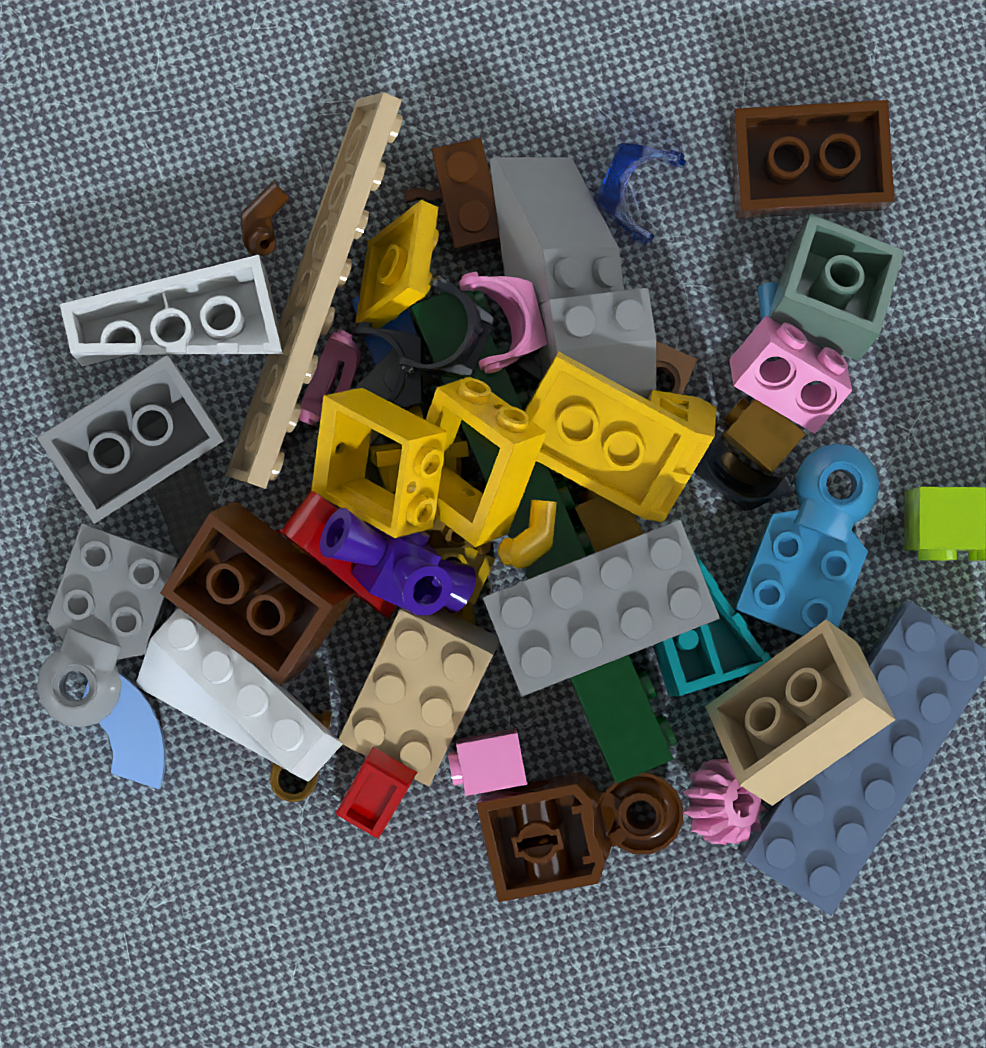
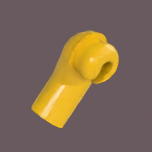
[498,500,557,569]

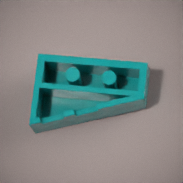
[652,550,772,696]

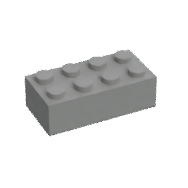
[483,520,720,696]

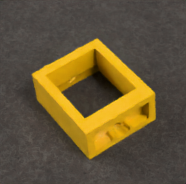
[426,376,547,547]
[311,388,447,538]

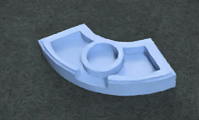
[82,672,166,789]

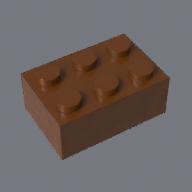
[730,100,895,219]
[160,501,355,686]

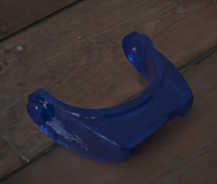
[594,143,687,245]

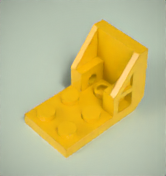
[524,351,717,522]

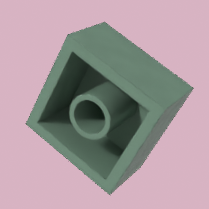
[768,213,904,361]

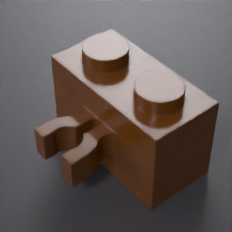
[404,137,501,255]

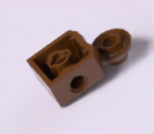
[476,771,683,902]

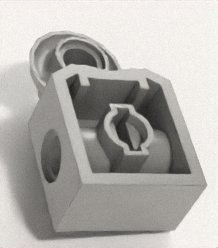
[37,524,181,728]

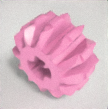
[683,758,768,845]

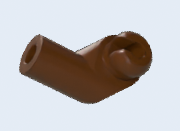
[240,181,290,257]

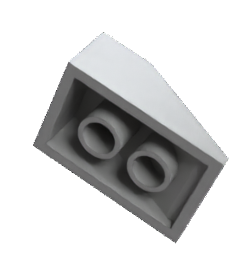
[489,157,624,305]
[538,288,656,399]

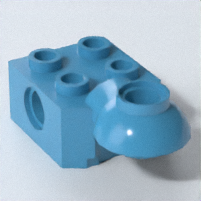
[731,443,880,637]

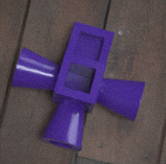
[320,508,476,615]

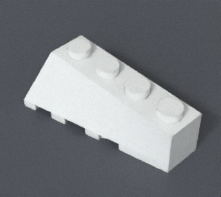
[60,255,283,366]
[135,607,343,782]

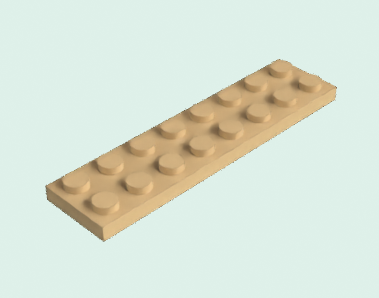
[225,92,403,489]

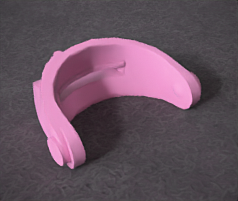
[459,272,548,373]
[299,329,362,426]

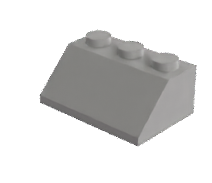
[37,354,224,524]

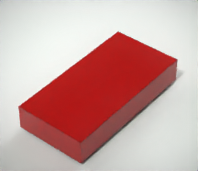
[335,747,418,839]

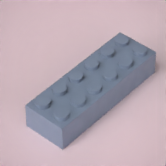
[739,601,986,916]

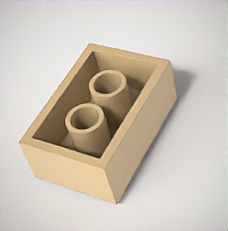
[339,607,499,786]
[705,619,896,806]

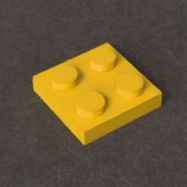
[355,200,439,329]

